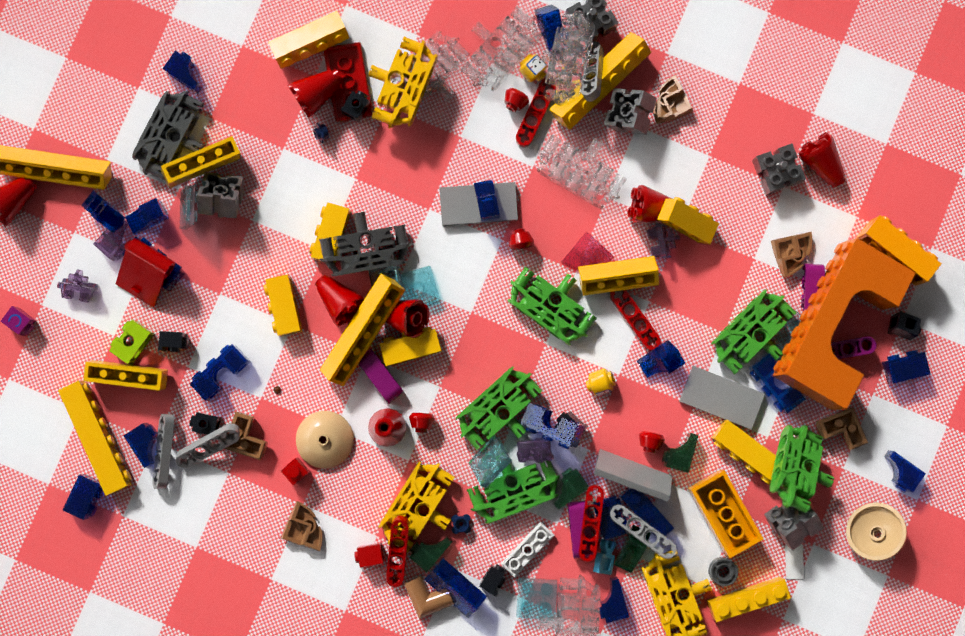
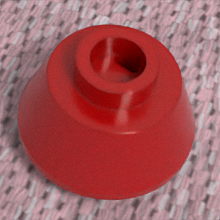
[504,88,529,112]
[509,228,534,250]
[409,413,435,433]
[639,431,665,453]

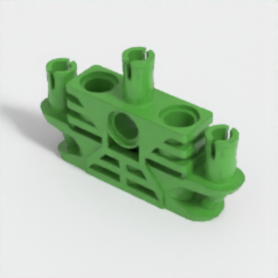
[507,267,597,346]
[711,289,796,374]
[456,366,543,451]
[770,425,834,513]
[467,453,560,524]

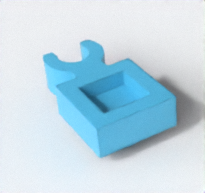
[593,539,616,575]

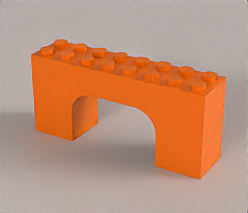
[772,238,916,410]

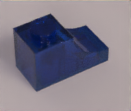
[534,4,566,51]
[163,50,202,94]
[474,180,500,221]
[125,198,169,235]
[637,340,685,378]
[124,423,157,468]
[884,450,926,493]
[598,577,629,623]

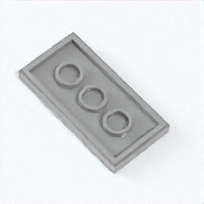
[439,182,518,226]
[679,366,765,430]
[594,449,672,501]

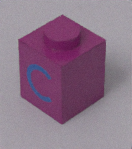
[0,306,36,336]

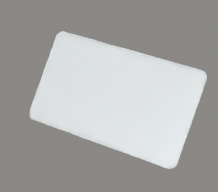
[785,544,804,579]

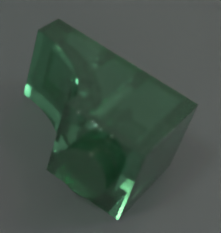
[662,433,698,473]
[553,467,589,510]
[614,525,651,573]
[409,536,452,572]

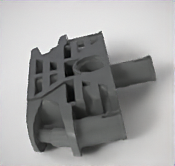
[132,91,204,181]
[319,212,412,276]

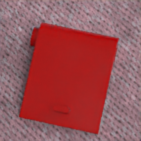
[115,238,175,308]

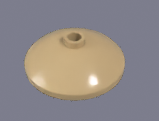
[296,411,354,469]
[846,503,907,561]

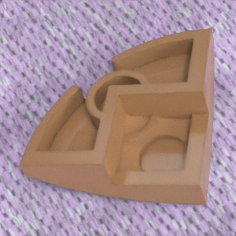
[653,75,694,124]
[771,232,812,277]
[281,501,322,551]

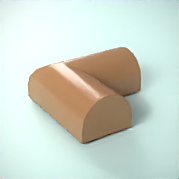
[816,407,868,450]
[224,412,268,460]
[404,575,455,619]

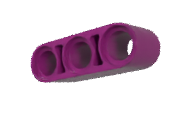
[801,264,825,311]
[831,337,876,359]
[359,348,404,404]
[567,501,593,559]

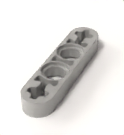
[581,41,604,102]
[152,414,174,490]
[176,424,240,468]
[610,505,676,559]

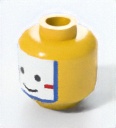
[519,54,547,82]
[586,368,616,396]

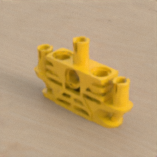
[368,36,438,128]
[378,461,455,553]
[641,550,712,636]

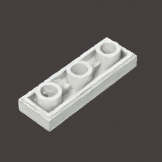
[501,521,554,577]

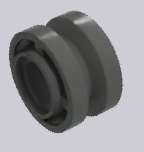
[708,557,738,586]

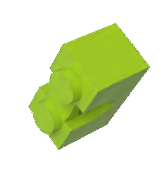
[109,320,155,365]

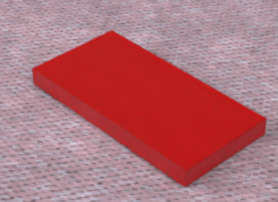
[324,42,373,123]

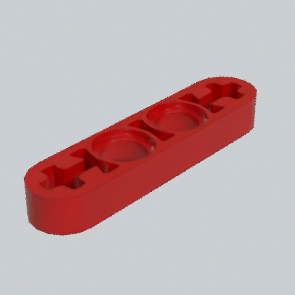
[516,78,556,147]
[609,290,661,350]
[579,485,604,562]
[386,515,410,587]

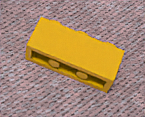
[657,197,719,244]
[309,202,351,264]
[264,274,303,337]
[380,327,442,367]

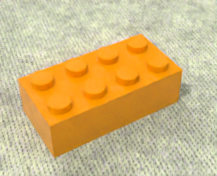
[856,215,942,286]
[687,469,763,558]

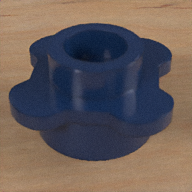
[313,123,329,144]
[451,514,471,534]

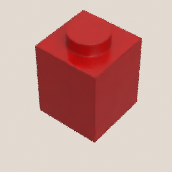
[281,457,311,485]
[354,542,384,567]

